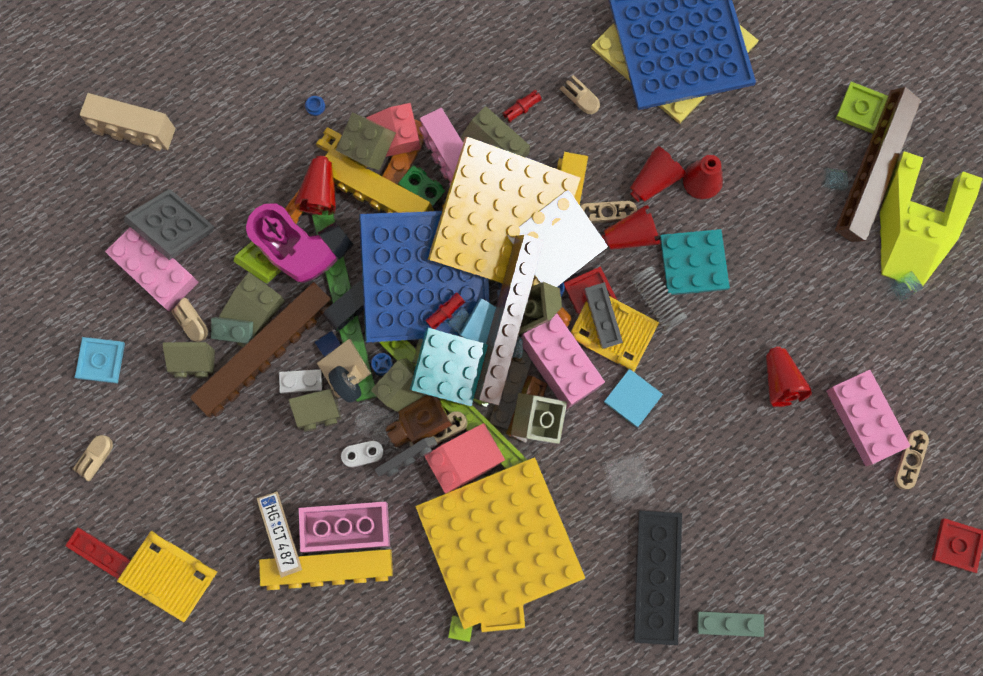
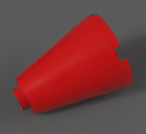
[630,146,686,202]
[683,155,723,200]
[294,156,336,215]
[602,205,661,250]
[766,347,812,407]

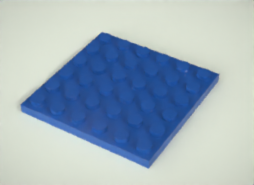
[609,0,756,110]
[359,211,489,342]

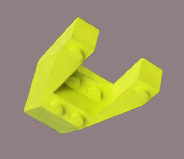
[879,151,983,289]

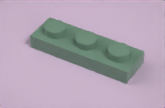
[697,612,764,637]

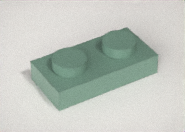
[211,317,253,343]

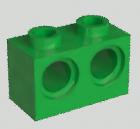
[398,165,445,207]

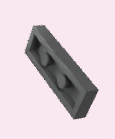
[584,282,623,349]
[375,437,437,477]

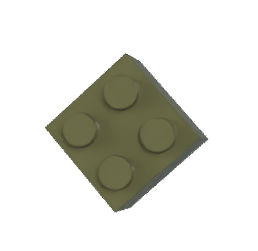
[336,112,396,170]
[511,393,567,444]

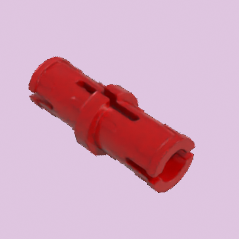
[502,90,542,123]
[425,292,465,329]

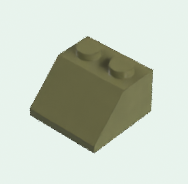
[518,281,562,335]
[163,342,215,379]
[371,358,427,412]
[289,389,341,432]

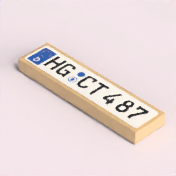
[257,492,302,578]

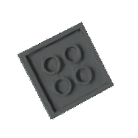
[124,189,214,260]

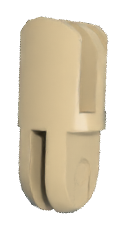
[560,75,600,114]
[171,298,208,342]
[73,435,113,481]

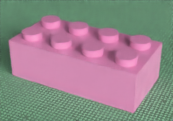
[419,108,463,186]
[105,227,199,312]
[518,313,605,410]
[827,370,910,466]
[299,502,390,553]

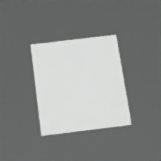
[508,190,608,287]

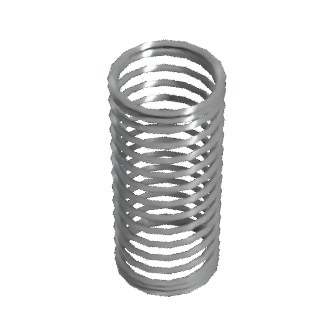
[631,266,687,331]

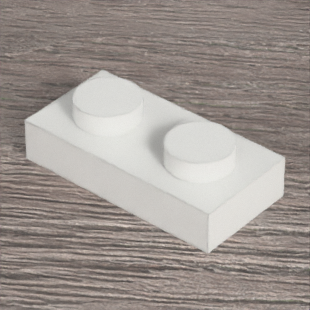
[279,369,323,394]

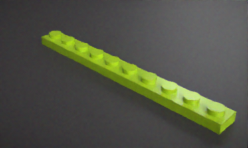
[379,340,527,469]

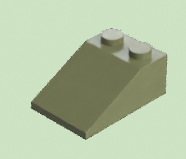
[219,272,285,347]

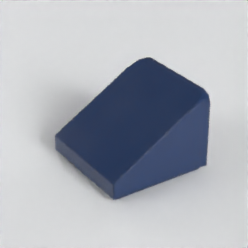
[315,331,341,357]

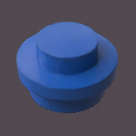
[305,96,325,116]

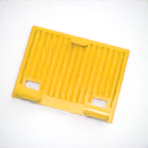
[570,296,659,372]
[117,531,217,622]

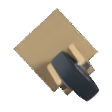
[317,339,371,403]

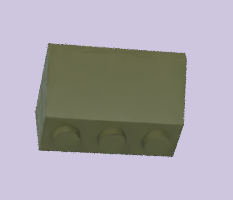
[460,106,530,158]

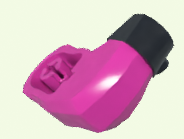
[246,204,354,283]

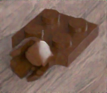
[385,395,452,448]

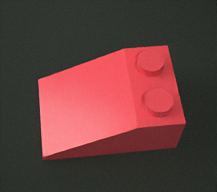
[366,103,420,157]
[425,423,505,493]

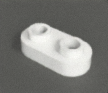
[341,441,384,467]

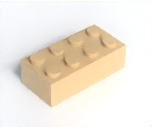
[80,93,175,151]

